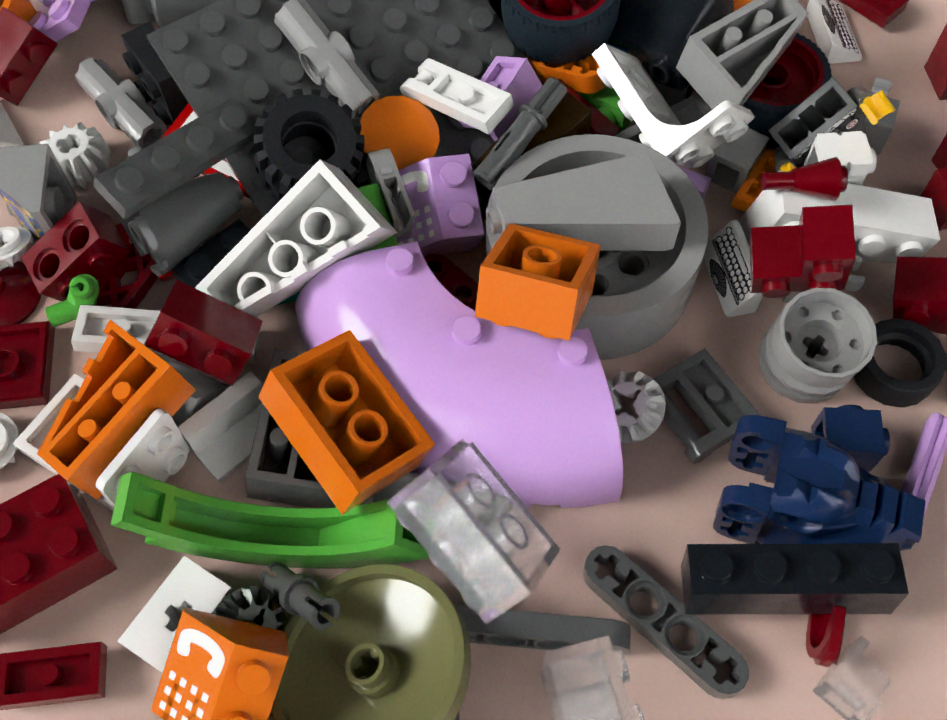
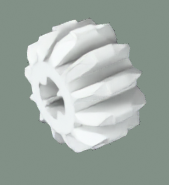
[39,122,111,190]

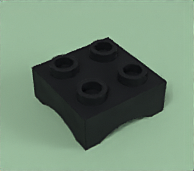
[121,22,188,126]

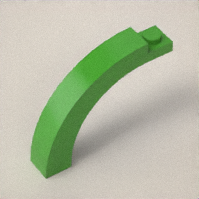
[111,471,433,569]

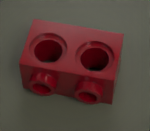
[21,201,130,302]

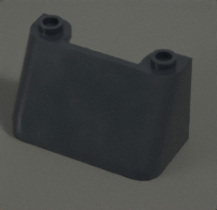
[607,0,734,91]

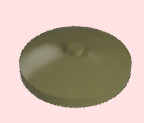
[272,564,471,720]

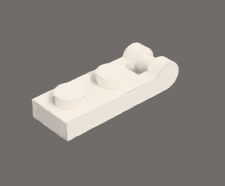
[400,58,514,134]

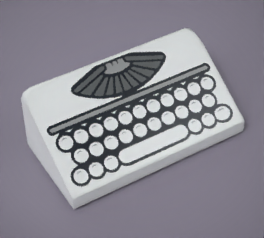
[806,0,862,64]
[703,220,763,317]

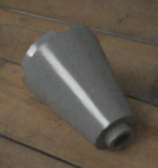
[118,172,243,277]

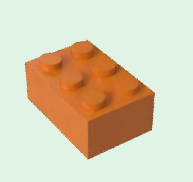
[258,330,436,515]

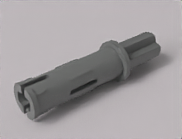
[472,77,567,190]

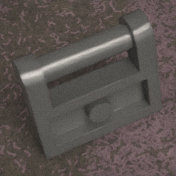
[653,349,761,464]

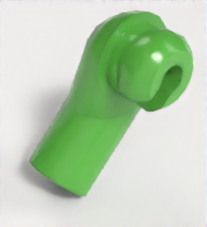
[45,274,100,327]

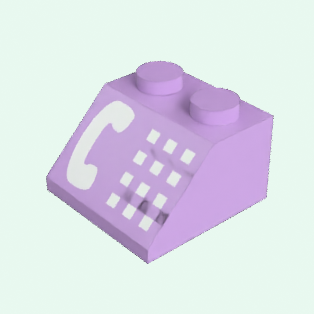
[395,154,485,256]

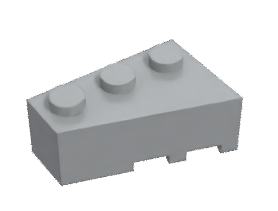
[676,0,808,110]

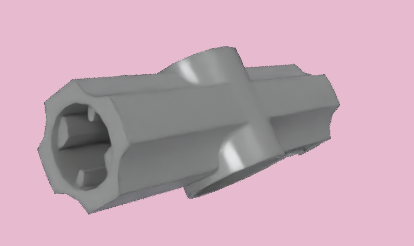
[274,0,380,118]
[75,57,168,148]

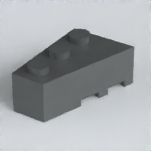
[245,349,336,508]

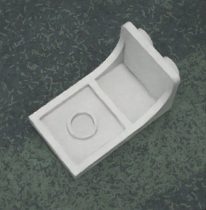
[592,43,755,168]
[12,374,191,511]

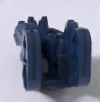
[713,415,926,551]

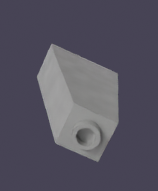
[486,152,681,251]

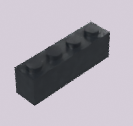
[681,543,909,614]

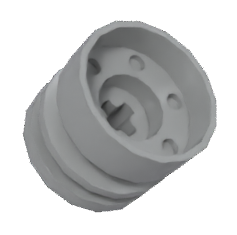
[758,288,877,404]

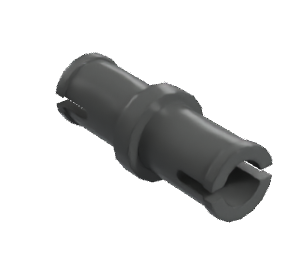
[260,562,340,630]

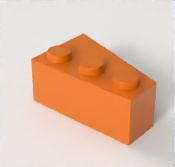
[37,320,196,500]

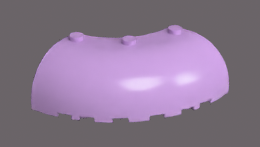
[295,241,623,508]

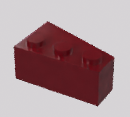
[893,256,947,335]

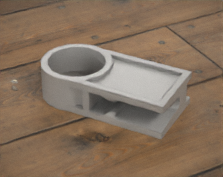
[365,148,415,235]

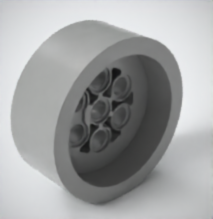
[486,134,709,360]

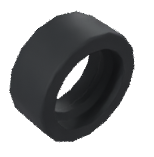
[854,318,947,408]

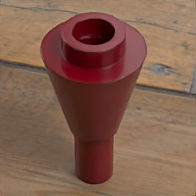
[761,157,848,201]

